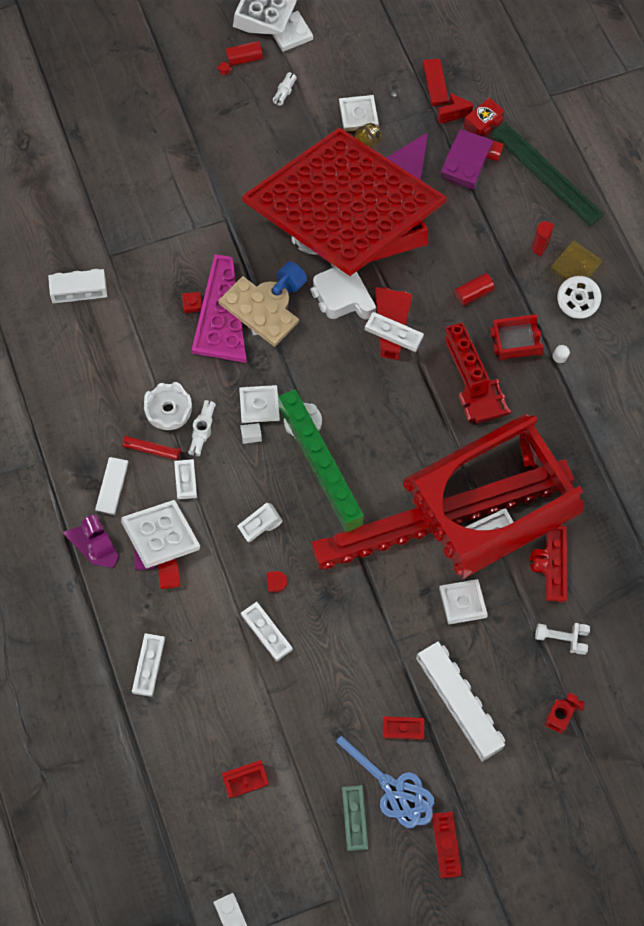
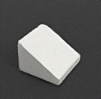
[240,423,262,444]

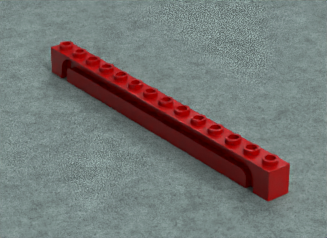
[311,459,574,570]

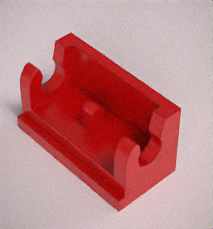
[221,760,269,799]

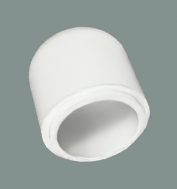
[553,345,570,363]

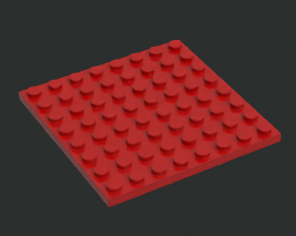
[242,128,447,276]

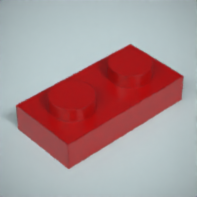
[383,716,424,740]

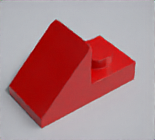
[437,93,474,124]

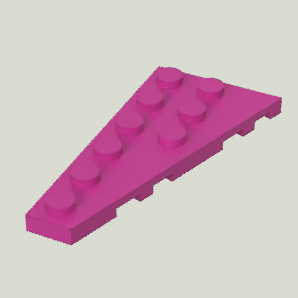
[192,254,247,363]

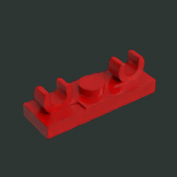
[432,811,462,879]

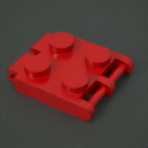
[458,379,511,424]

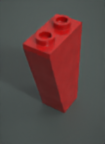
[375,287,412,361]

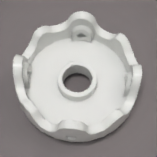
[144,382,192,430]

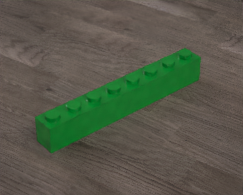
[278,389,364,532]

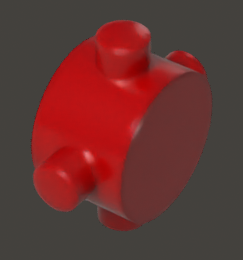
[217,61,232,75]

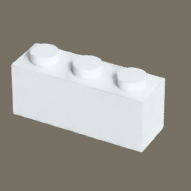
[48,269,107,303]

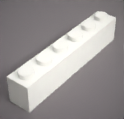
[416,642,505,762]

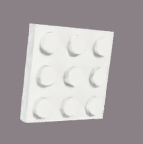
[121,500,200,568]

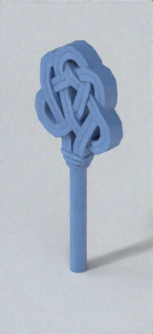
[336,736,435,828]

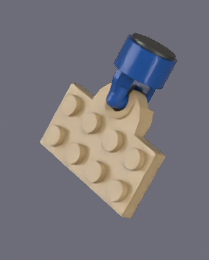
[219,261,307,347]

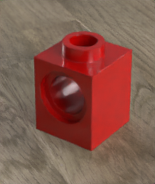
[543,699,575,734]

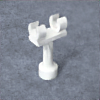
[535,623,590,655]

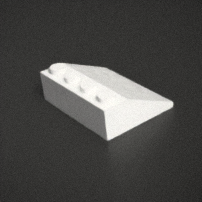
[233,0,297,35]

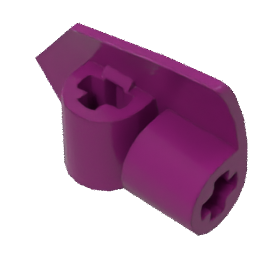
[63,515,119,568]

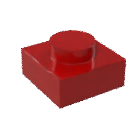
[182,292,202,313]

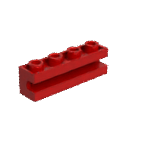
[445,322,490,398]

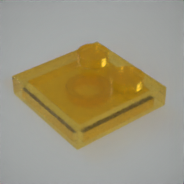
[551,240,602,288]

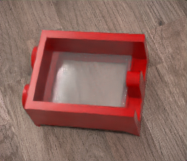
[490,314,544,361]

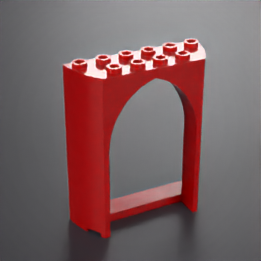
[402,413,584,579]

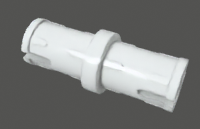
[273,73,297,105]

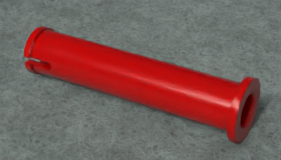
[122,435,181,461]

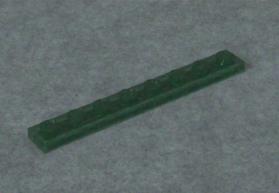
[492,122,604,227]

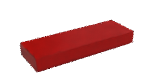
[423,58,449,106]

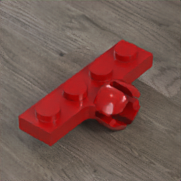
[529,525,567,603]

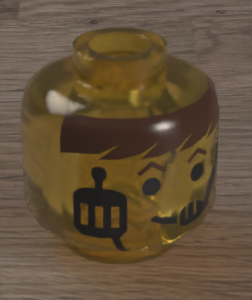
[355,122,381,147]

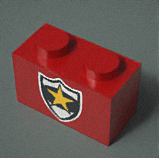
[464,98,505,137]

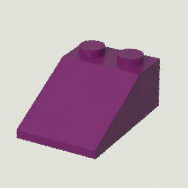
[441,129,493,190]

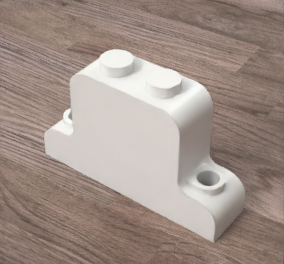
[311,264,376,320]

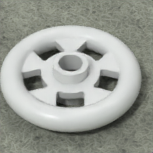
[557,276,601,318]

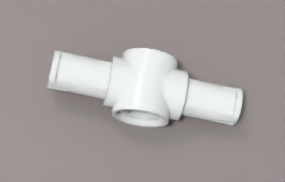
[188,400,216,457]

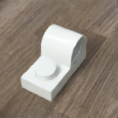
[238,503,283,542]

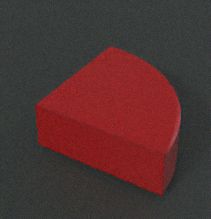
[565,693,585,711]

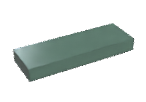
[342,785,368,851]

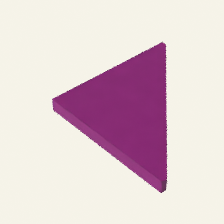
[386,133,428,180]

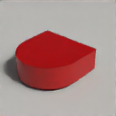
[266,571,287,593]

